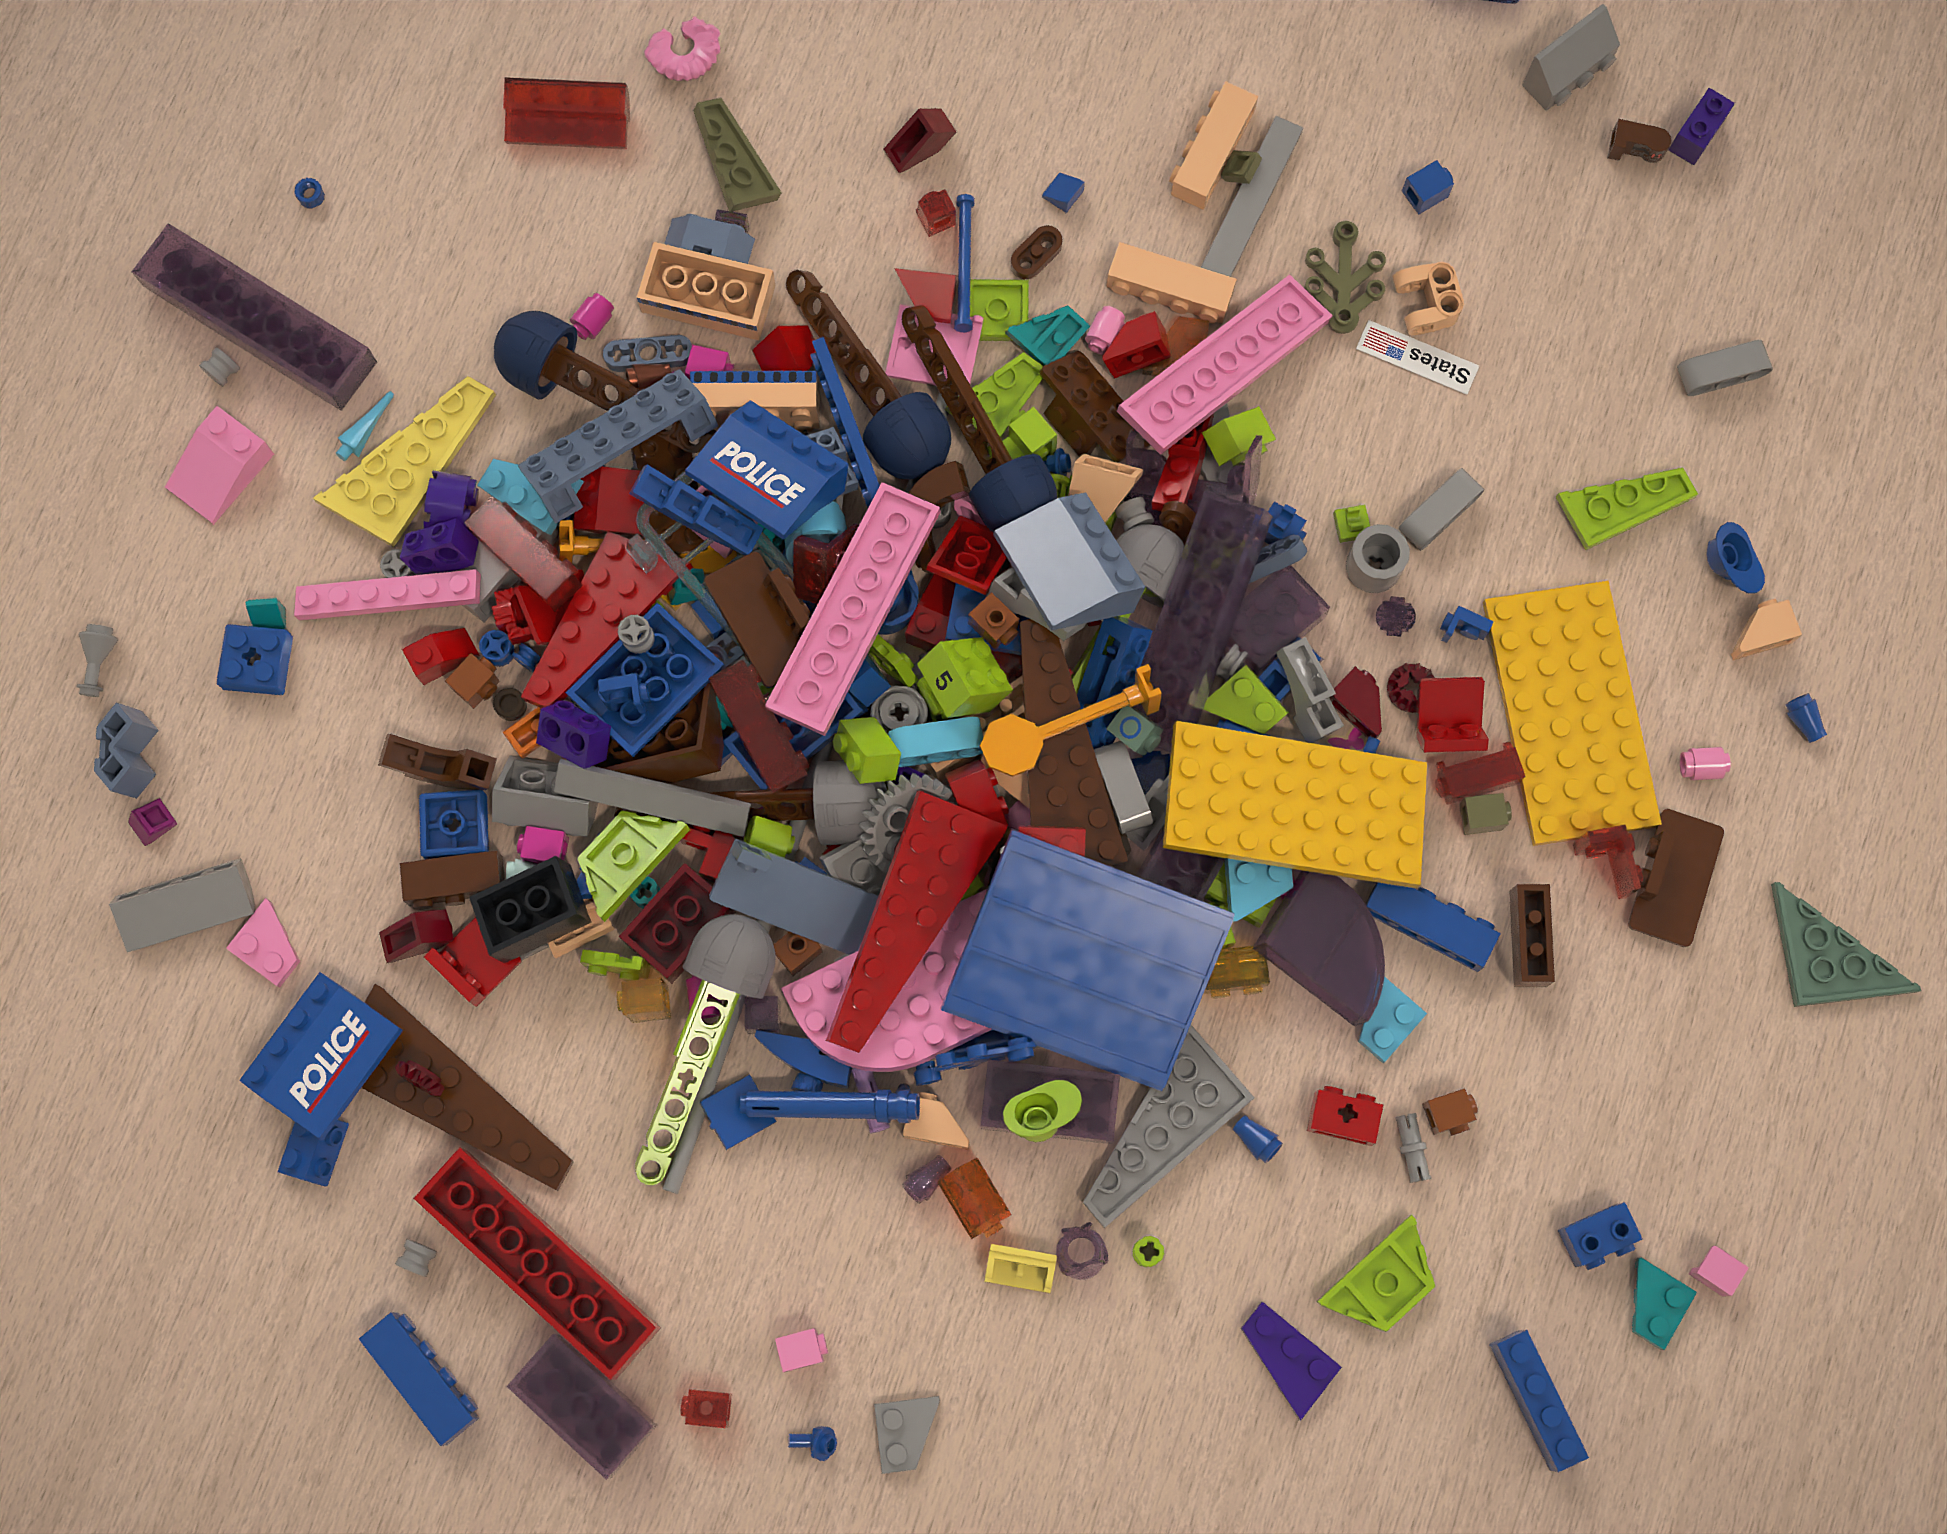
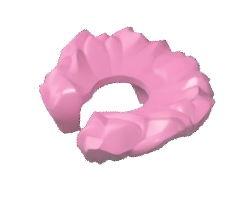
[644,17,720,81]

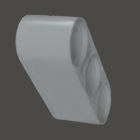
[1677,340,1773,396]
[1398,468,1485,551]
[1094,741,1153,834]

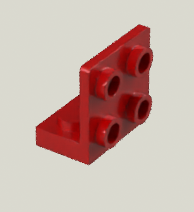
[514,569,585,645]
[1417,677,1489,753]
[424,917,522,1007]

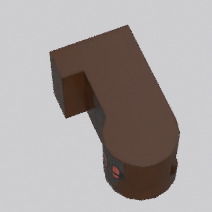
[1608,119,1671,163]

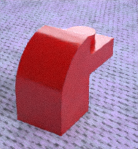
[680,825,735,883]

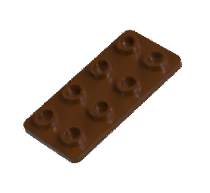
[1040,351,1151,463]
[631,435,708,554]
[704,552,812,688]
[1628,809,1724,947]

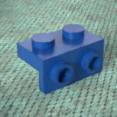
[277,1120,349,1187]

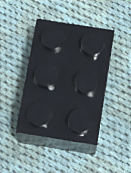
[469,856,591,963]

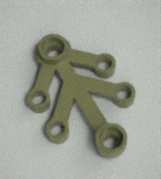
[1304,221,1386,334]

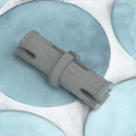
[1395,1113,1431,1183]

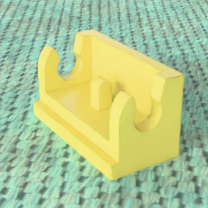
[984,1244,1057,1293]

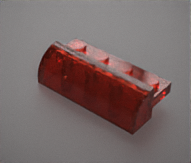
[503,77,630,149]

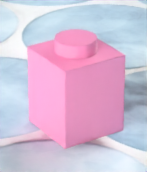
[775,1328,828,1372]

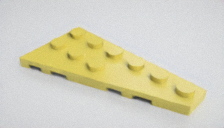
[313,376,496,548]

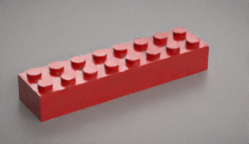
[413,1147,661,1380]

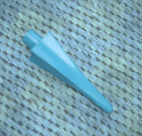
[336,392,394,461]

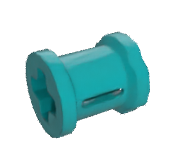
[630,876,661,909]

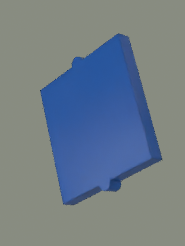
[699,1075,777,1150]

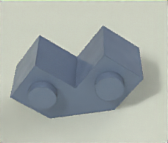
[664,214,755,264]
[94,702,159,799]

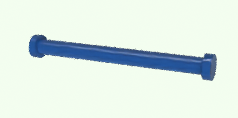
[954,194,975,333]

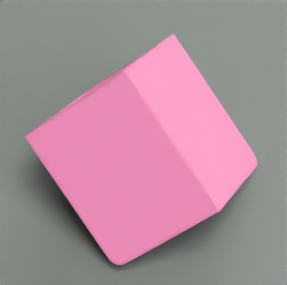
[1689,1246,1749,1297]

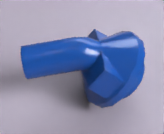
[1044,448,1071,476]
[788,1426,837,1461]

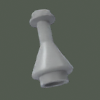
[77,624,118,697]

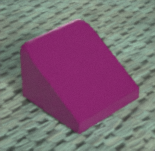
[128,798,177,846]

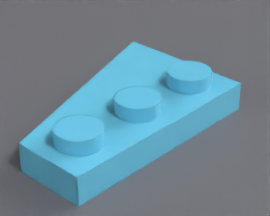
[477,459,584,535]

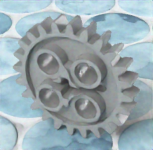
[859,773,957,872]

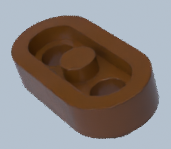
[1011,225,1063,279]
[1159,501,1213,552]

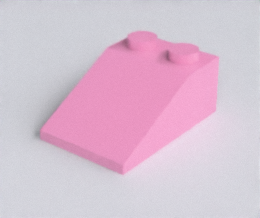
[165,406,274,525]

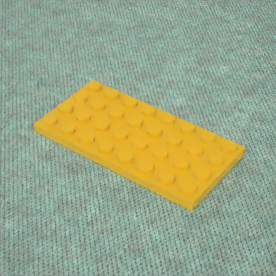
[1483,580,1662,846]
[1163,721,1427,889]

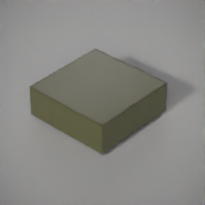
[1221,150,1262,184]

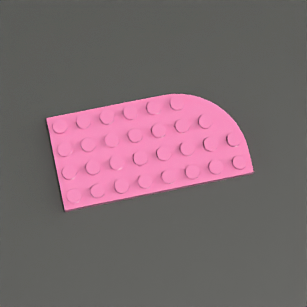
[781,889,993,1072]

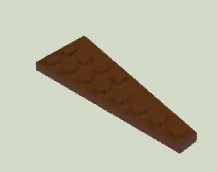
[1019,619,1128,867]
[361,984,574,1191]

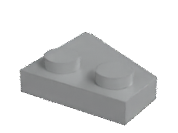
[874,1396,940,1474]

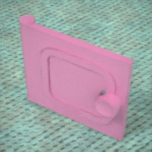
[885,305,984,386]

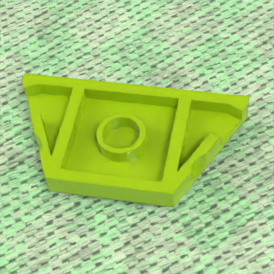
[577,811,690,922]
[1316,1215,1436,1332]

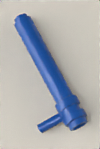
[740,1084,920,1123]

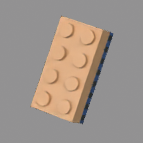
[637,242,776,341]
[690,371,820,432]

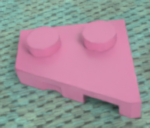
[226,898,300,988]

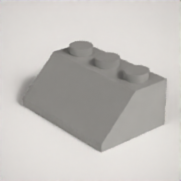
[1522,4,1620,111]
[492,756,598,837]

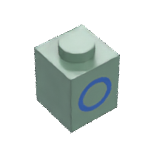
[1106,705,1164,756]

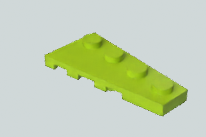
[1556,467,1698,550]

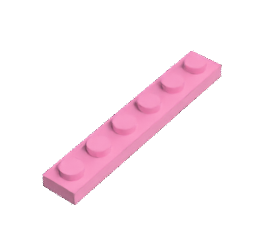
[294,569,481,620]

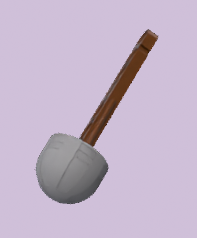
[614,760,887,845]

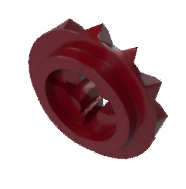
[1387,663,1435,713]
[395,1060,445,1096]

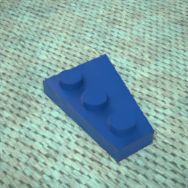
[945,583,1030,655]

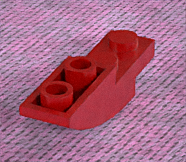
[1152,413,1214,511]

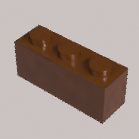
[400,850,505,910]
[1509,884,1555,987]

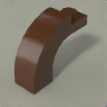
[909,460,970,574]
[378,734,497,790]

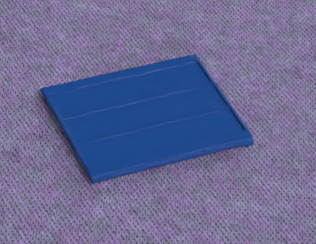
[940,829,1235,1091]

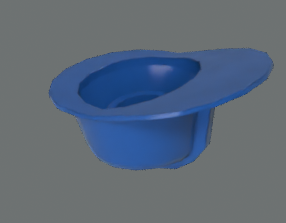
[1706,522,1765,594]

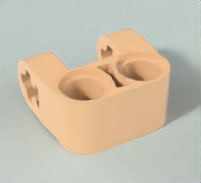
[1392,262,1464,335]

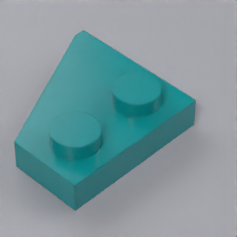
[1005,305,1090,366]
[1632,1257,1697,1350]

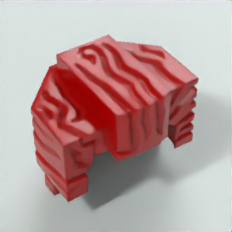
[492,585,534,645]

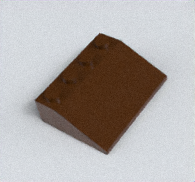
[593,677,724,784]

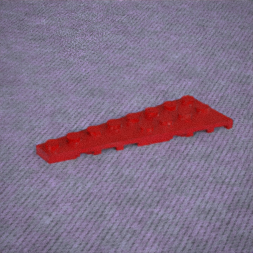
[826,791,1007,1053]

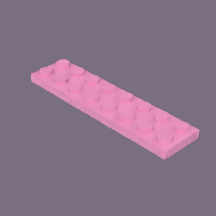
[1117,274,1333,455]
[765,482,941,736]

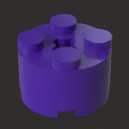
[424,470,479,533]

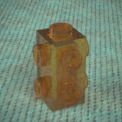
[937,1158,1012,1240]

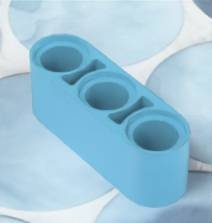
[888,717,983,767]

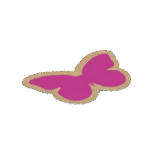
[1325,725,1366,751]

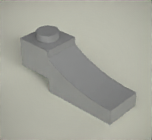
[987,567,1086,641]
[1276,637,1344,743]

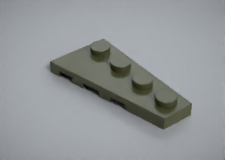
[693,98,782,212]

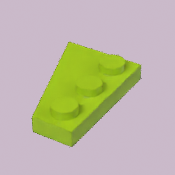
[944,352,1043,438]

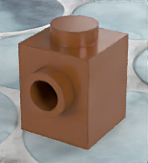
[968,592,1019,650]
[445,653,500,709]
[773,931,823,976]
[1422,1088,1478,1136]

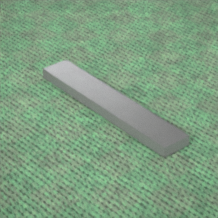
[1201,116,1303,277]
[554,759,751,837]

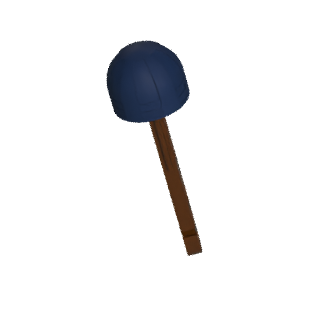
[786,270,952,480]
[902,305,1057,533]
[494,311,717,454]

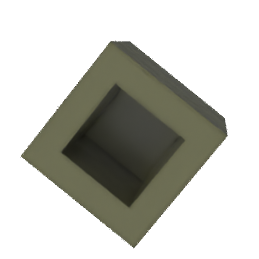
[1459,793,1512,835]

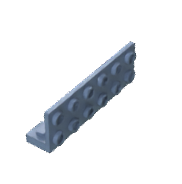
[518,370,718,524]
[709,838,879,955]

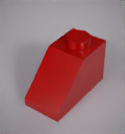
[1102,311,1171,379]
[402,628,480,685]

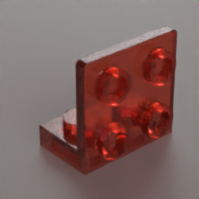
[793,524,859,604]
[1572,824,1643,900]

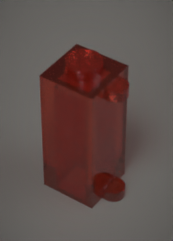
[1435,741,1526,805]

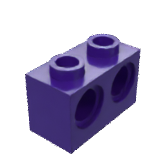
[1669,88,1735,166]
[400,518,479,575]
[536,700,611,769]

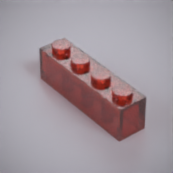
[464,497,583,612]
[709,660,810,796]

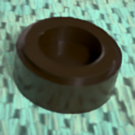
[493,688,527,721]

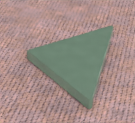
[1771,882,1921,1007]

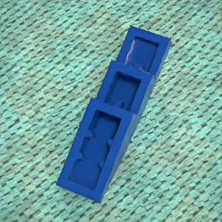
[629,464,764,556]

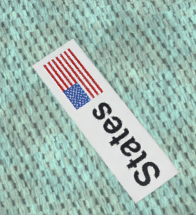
[1356,320,1479,395]

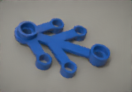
[913,1037,1036,1086]

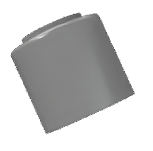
[1346,524,1410,593]
[871,686,929,734]

